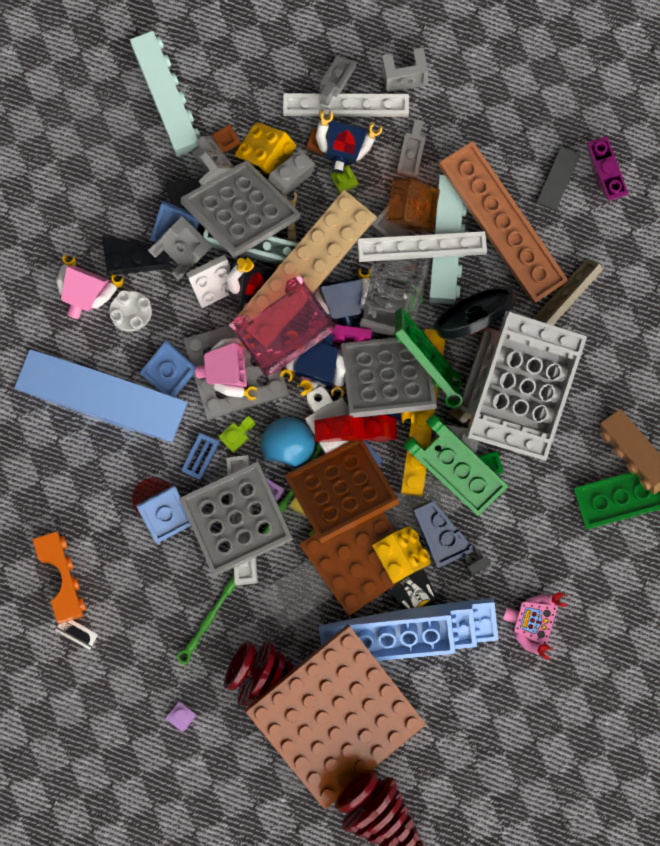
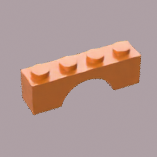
[32,531,86,624]

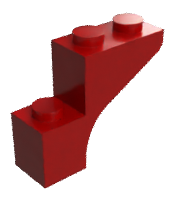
[314,414,397,442]

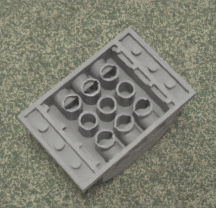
[458,311,587,461]

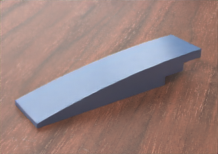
[14,349,188,443]
[319,598,499,661]

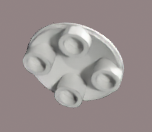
[109,291,152,331]

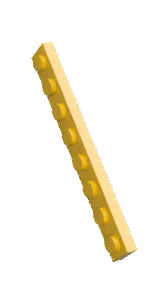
[401,329,445,497]

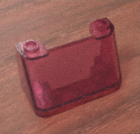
[229,275,335,376]

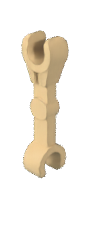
[285,192,297,243]

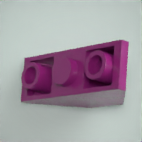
[587,136,629,201]

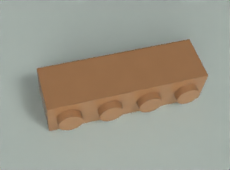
[600,409,660,495]

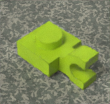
[219,416,256,453]

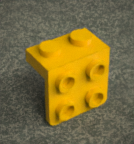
[235,122,297,177]
[372,526,431,584]

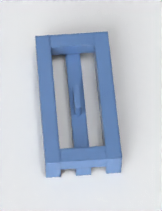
[181,433,220,481]

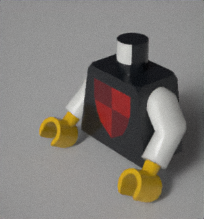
[226,258,281,311]

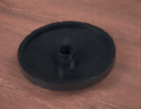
[434,287,516,339]

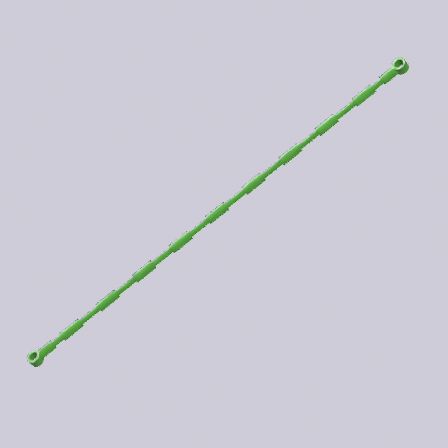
[177,293,423,664]

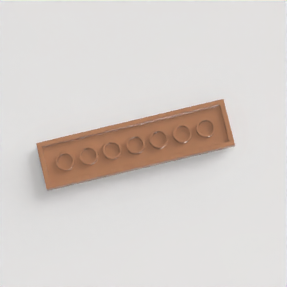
[437,141,569,304]

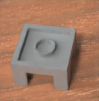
[381,47,428,93]
[148,216,212,280]

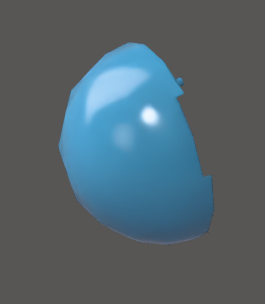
[260,416,315,468]

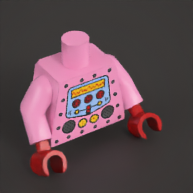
[503,592,568,660]

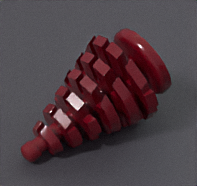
[223,641,294,706]
[334,769,425,846]

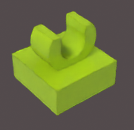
[330,165,359,194]

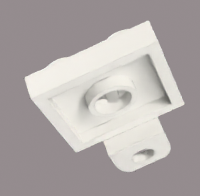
[305,387,350,454]

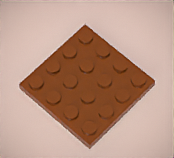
[284,440,399,543]
[299,512,401,616]

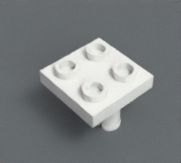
[186,255,230,308]

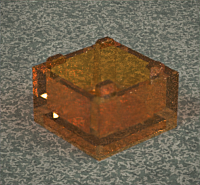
[386,178,440,231]

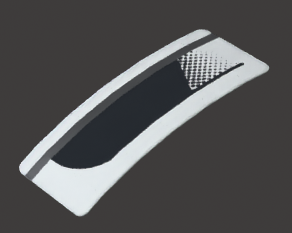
[55,620,98,650]

